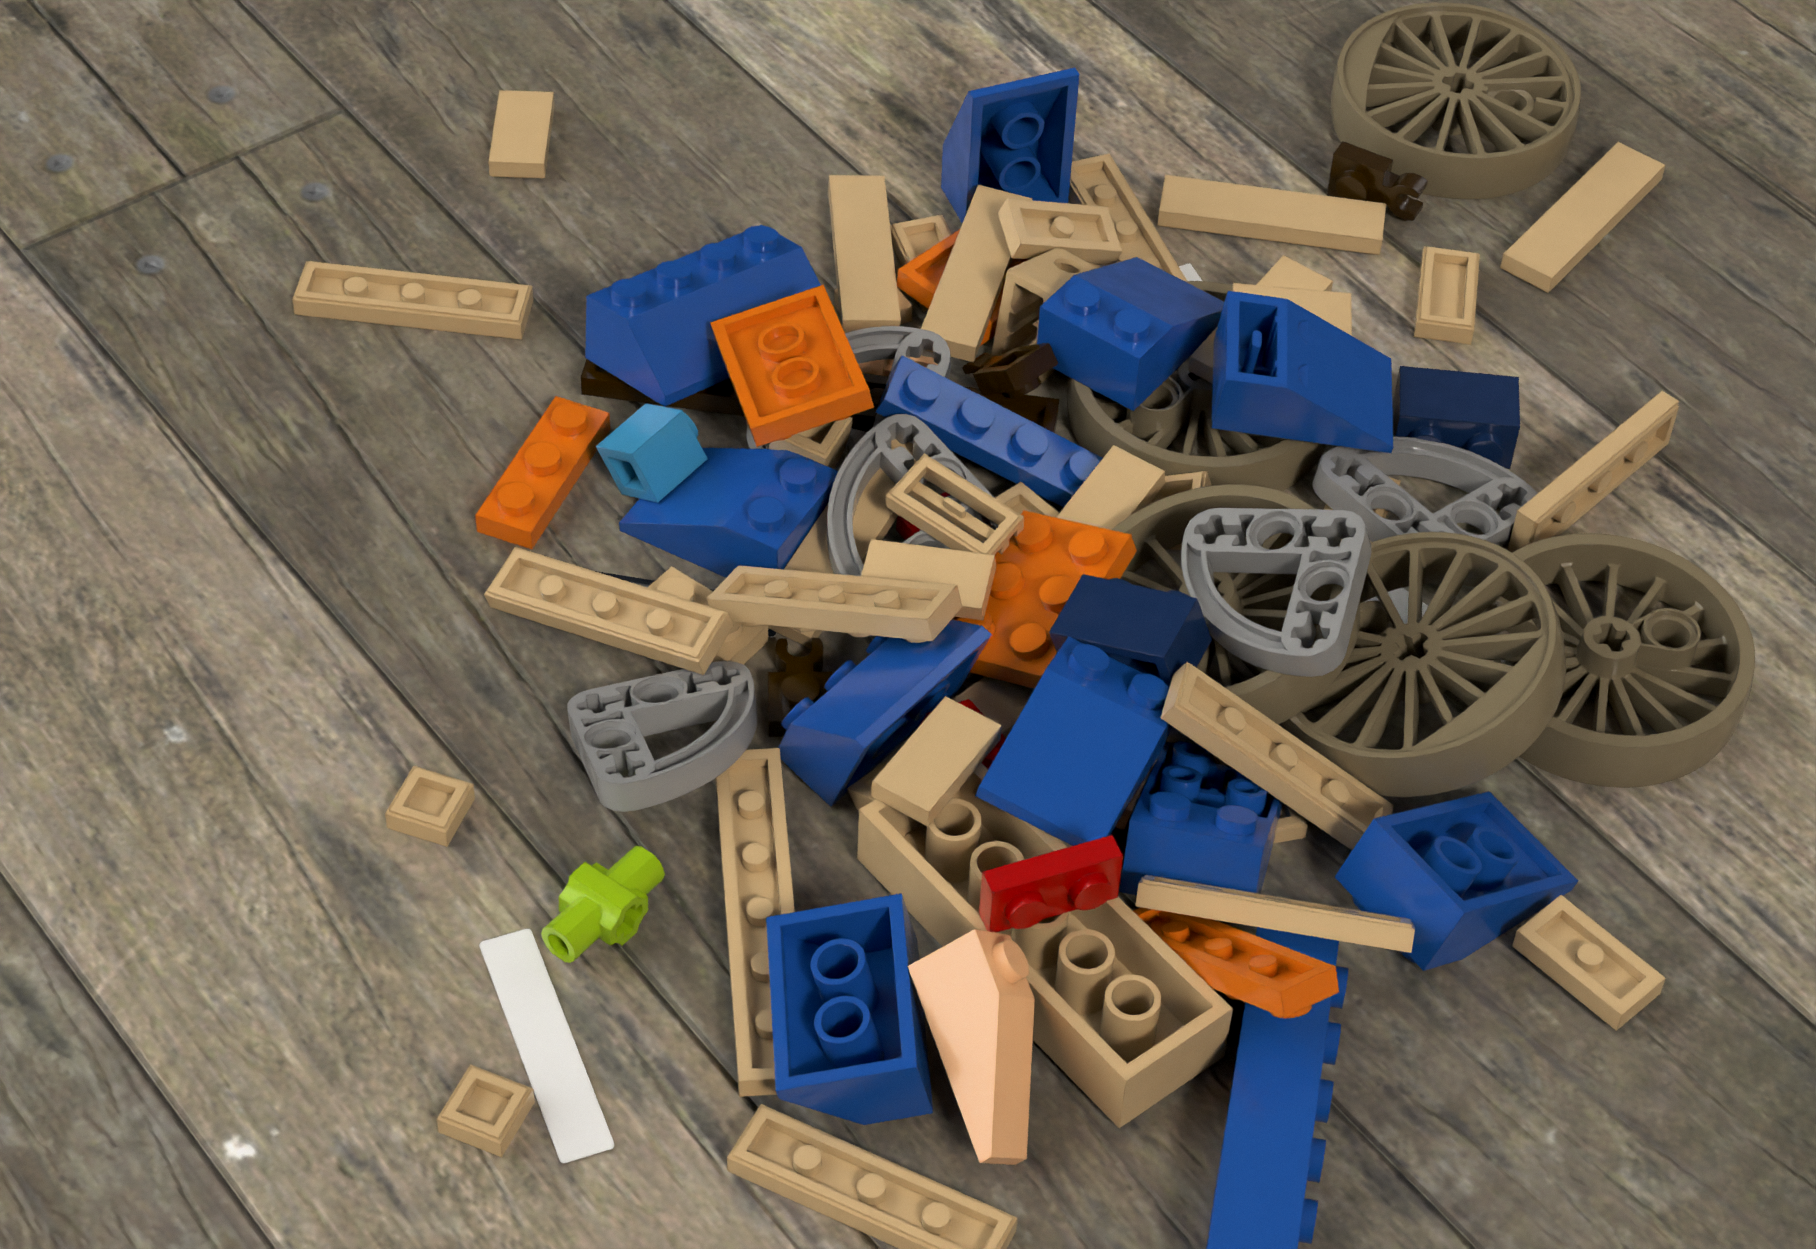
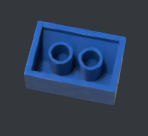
[778,620,992,807]
[766,893,933,1125]

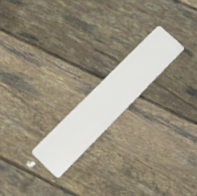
[479,929,614,1163]

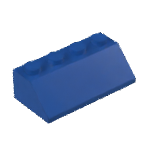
[585,225,821,407]

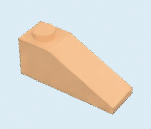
[908,929,1035,1165]

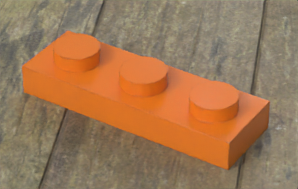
[475,396,611,549]

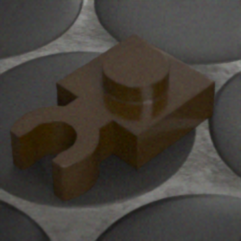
[1326,141,1428,221]
[768,638,832,737]

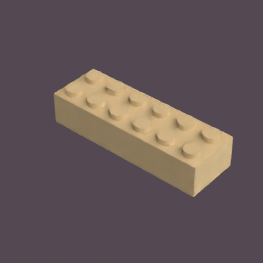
[857,763,1233,1128]

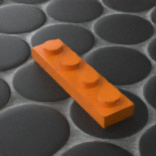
[1133,907,1339,1018]

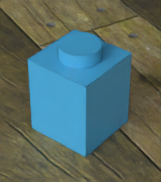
[596,403,708,503]

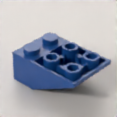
[1212,291,1393,453]
[1119,741,1283,896]

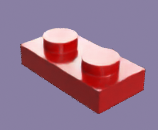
[979,835,1123,933]

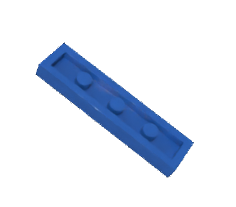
[876,355,1103,507]

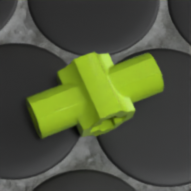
[541,846,665,963]

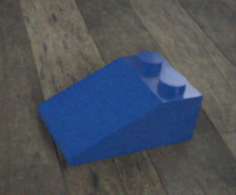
[941,68,1080,223]
[1037,257,1224,411]
[619,448,838,578]
[975,636,1172,846]
[1335,791,1578,971]

